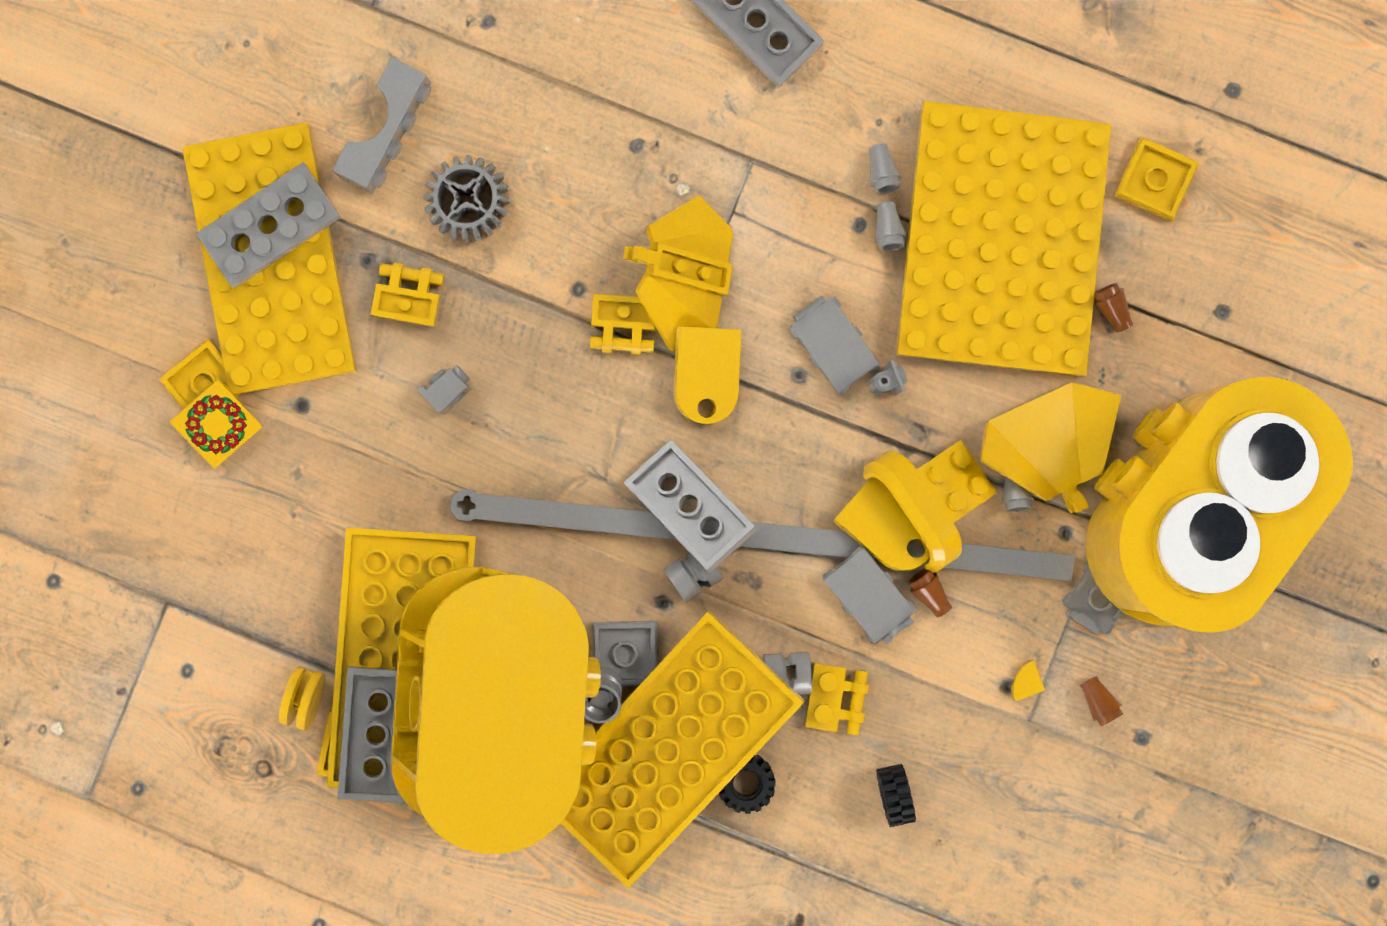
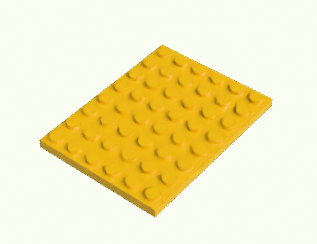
[896,101,1112,377]

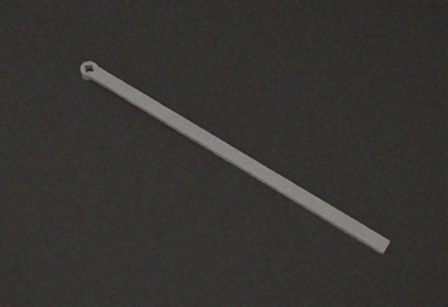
[450,489,1075,581]

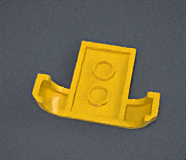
[863,440,997,573]

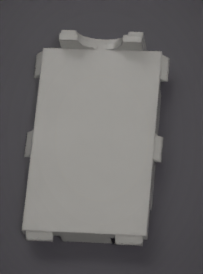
[789,296,880,395]
[823,546,917,645]
[1062,564,1123,635]

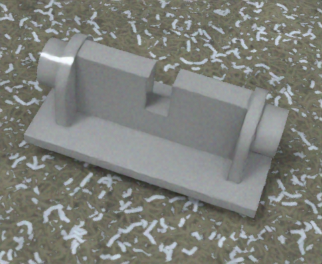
[868,360,907,396]

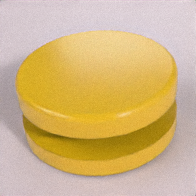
[279,666,325,731]

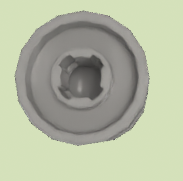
[664,552,724,603]
[763,652,812,694]
[584,667,623,724]

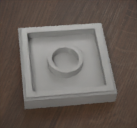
[593,621,658,686]

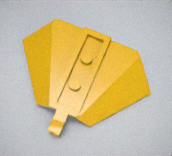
[623,195,733,351]
[980,382,1122,514]

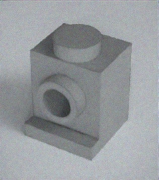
[417,365,472,415]

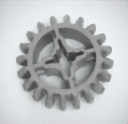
[423,155,511,243]

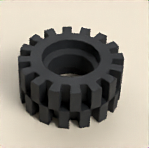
[719,755,776,814]
[876,764,916,827]

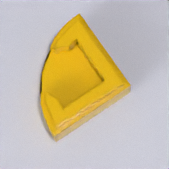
[1011,659,1045,701]

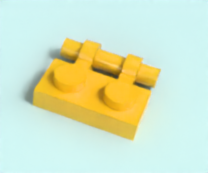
[370,262,445,327]
[590,294,655,355]
[804,662,870,735]

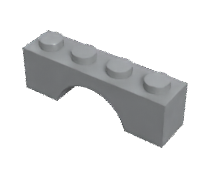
[332,57,431,194]

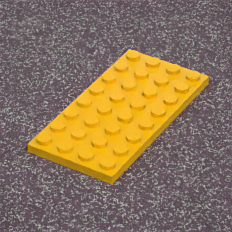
[182,122,357,395]
[327,527,476,788]
[560,611,805,889]

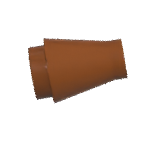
[1093,283,1133,333]
[908,569,952,617]
[1080,676,1123,726]

